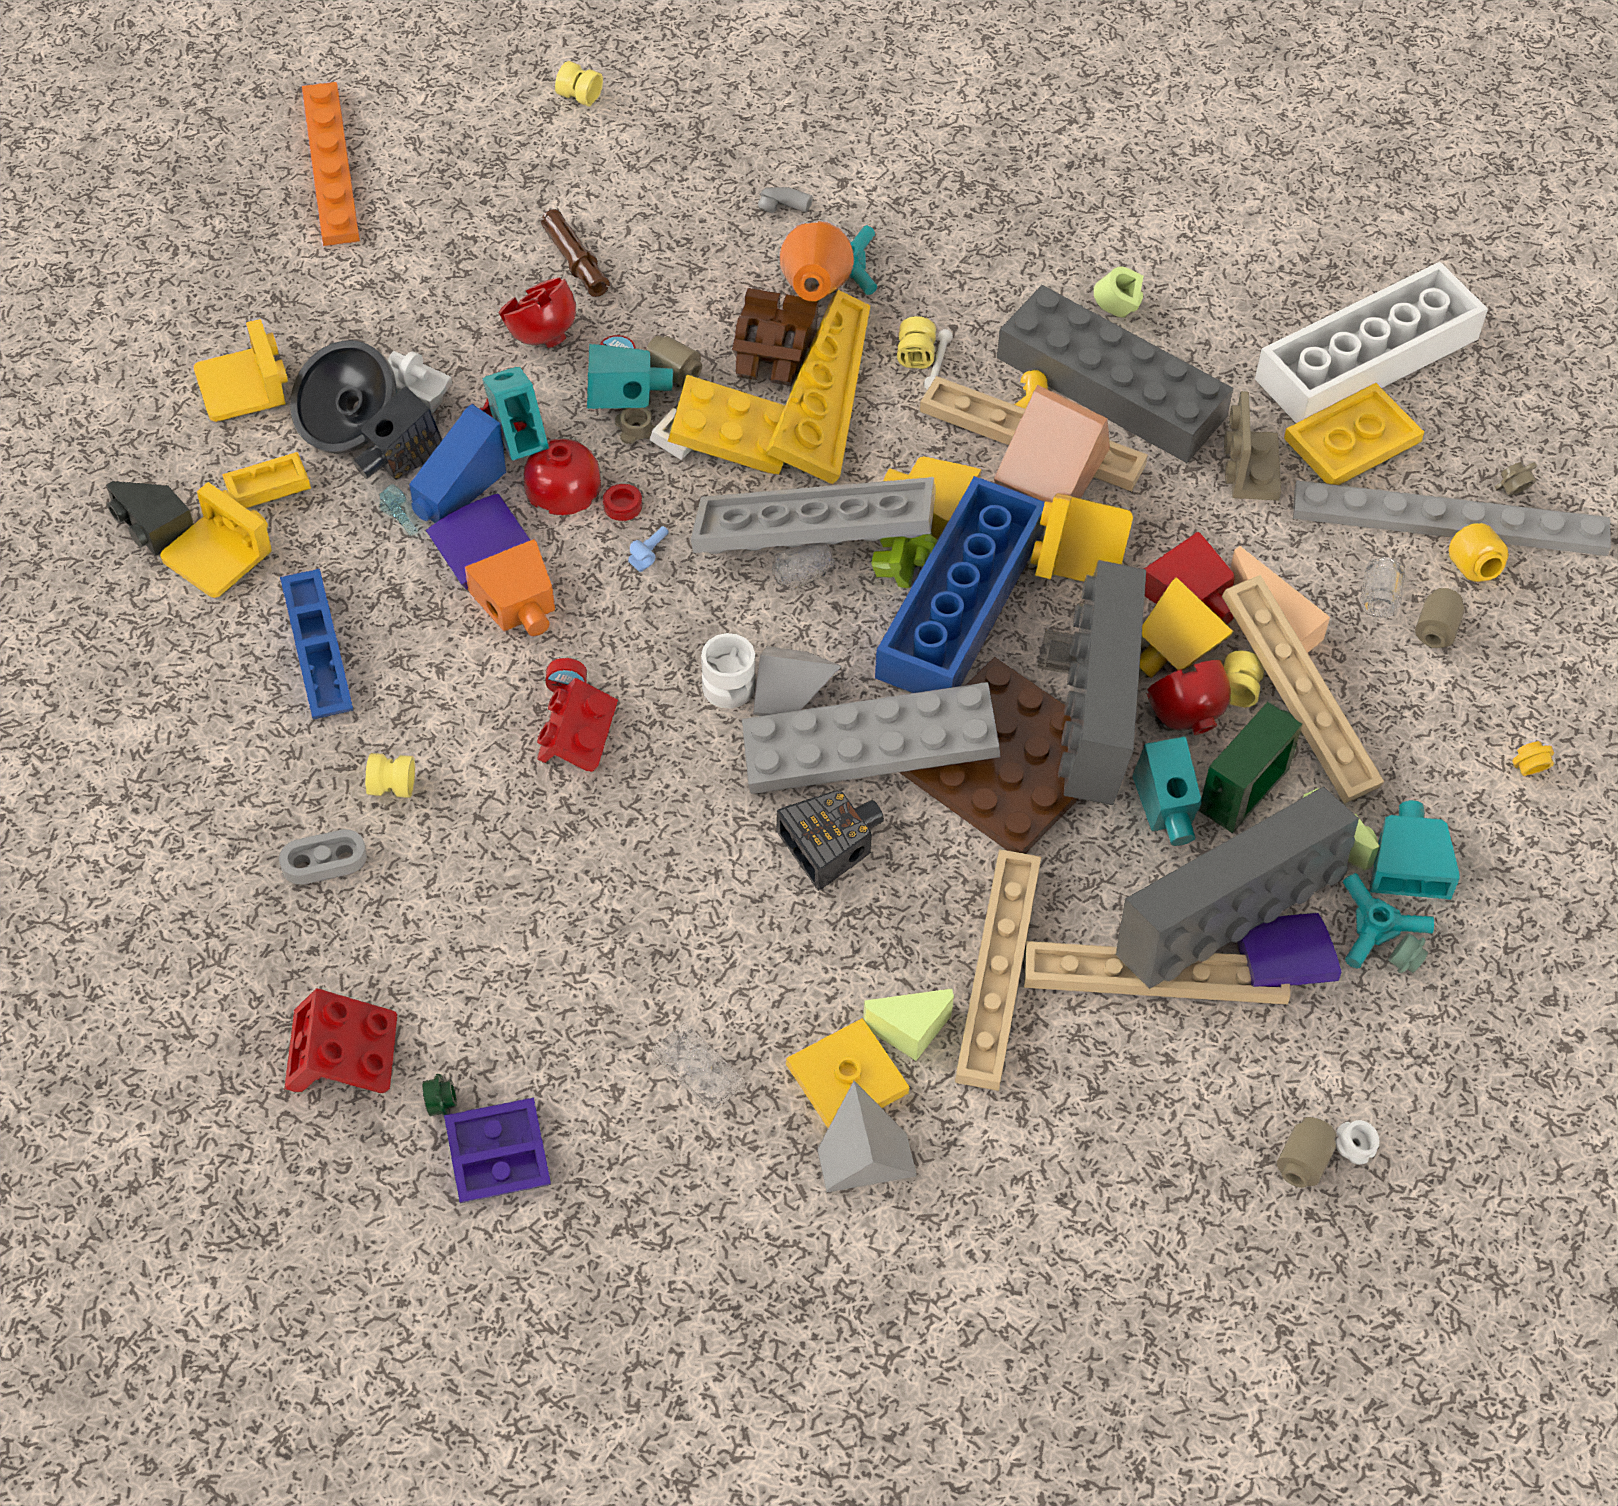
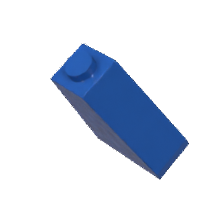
[409,404,506,523]

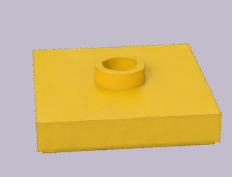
[786,1018,910,1128]

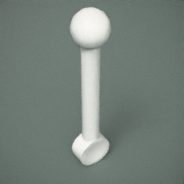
[924,329,953,390]

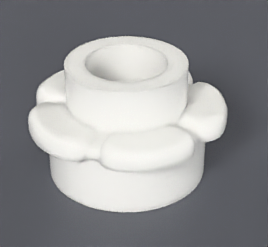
[1335,1120,1379,1165]

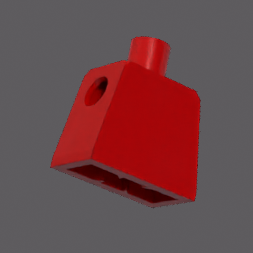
[1144,532,1235,625]

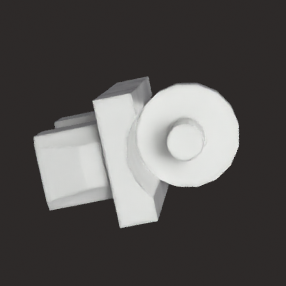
[388,351,452,413]

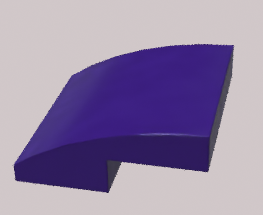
[426,493,531,590]
[1237,913,1342,987]
[444,1097,551,1204]

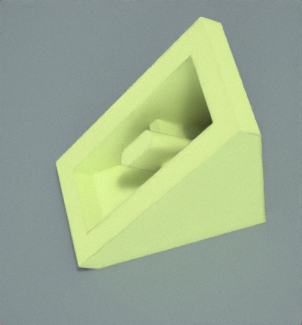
[863,989,954,1061]

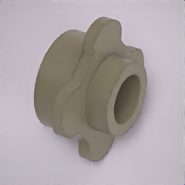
[615,408,656,444]
[1495,462,1537,496]

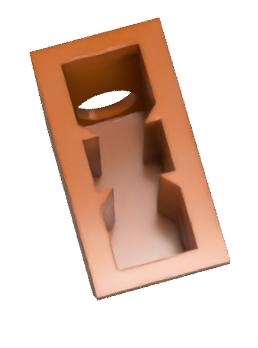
[465,539,555,636]

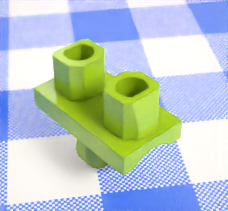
[871,532,938,588]

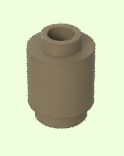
[646,335,702,386]
[1415,588,1465,648]
[1277,1117,1336,1188]

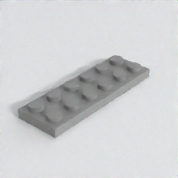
[691,477,936,554]
[742,682,1000,794]

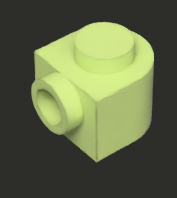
[1094,267,1144,318]

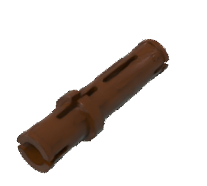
[540,209,610,297]

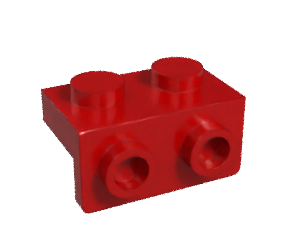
[537,678,618,772]

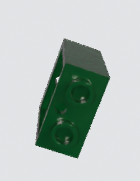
[1198,702,1303,834]

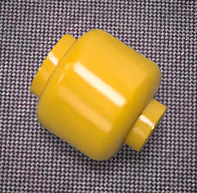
[1448,523,1509,582]

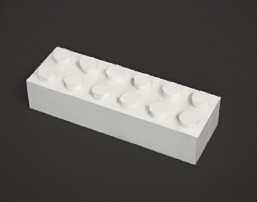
[1255,262,1488,423]

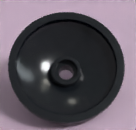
[290,340,396,454]

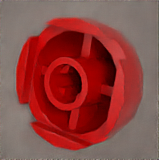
[498,277,576,348]
[523,438,601,515]
[1146,660,1231,735]

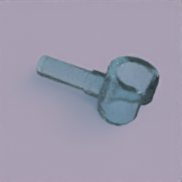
[379,484,418,536]

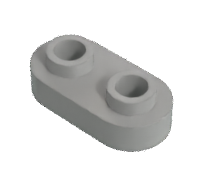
[279,829,367,885]

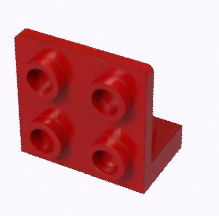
[284,988,397,1093]

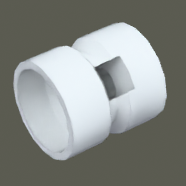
[701,633,755,709]

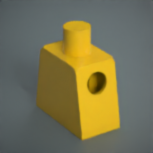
[883,456,981,540]
[1139,577,1234,678]

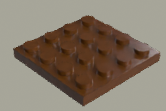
[899,657,1079,854]

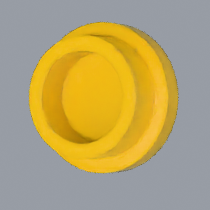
[1512,741,1555,776]

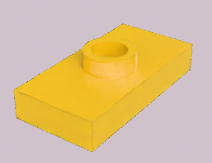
[222,452,311,508]

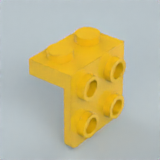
[194,319,288,422]
[160,482,272,598]
[1030,493,1133,582]

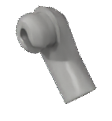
[758,187,813,213]

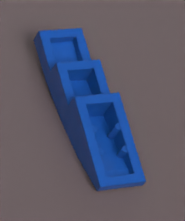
[280,569,354,720]

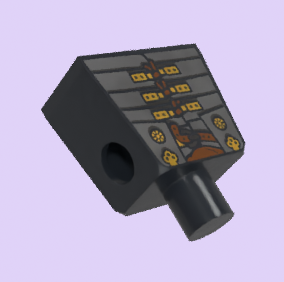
[352,386,443,480]
[776,790,884,891]

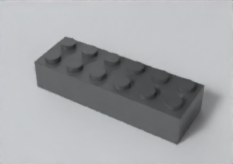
[997,285,1234,463]
[1058,560,1146,805]
[1115,786,1359,989]

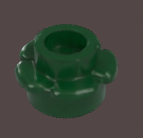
[422,1074,457,1117]

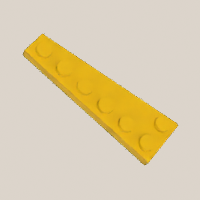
[766,290,871,485]

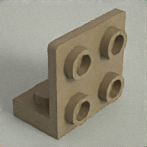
[1224,391,1281,501]

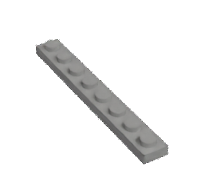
[1293,480,1611,556]

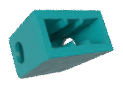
[587,344,673,409]
[483,367,549,461]
[1132,736,1201,846]
[1370,800,1460,900]

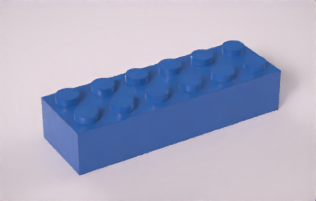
[875,476,1045,693]

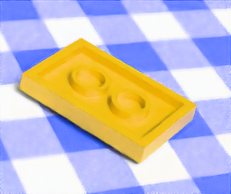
[667,375,785,475]
[1284,383,1424,485]

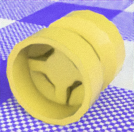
[555,61,603,107]
[897,316,936,369]
[1224,650,1265,708]
[365,753,415,798]

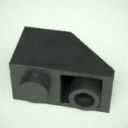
[106,481,194,556]

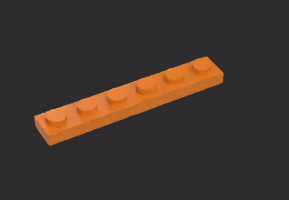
[302,82,360,246]

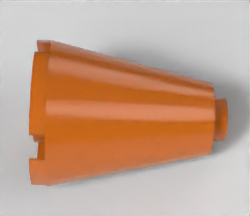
[780,221,854,301]

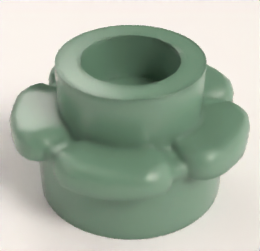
[1388,933,1428,973]

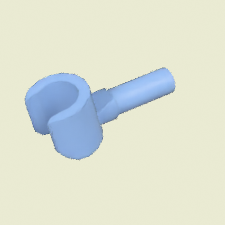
[628,526,669,572]

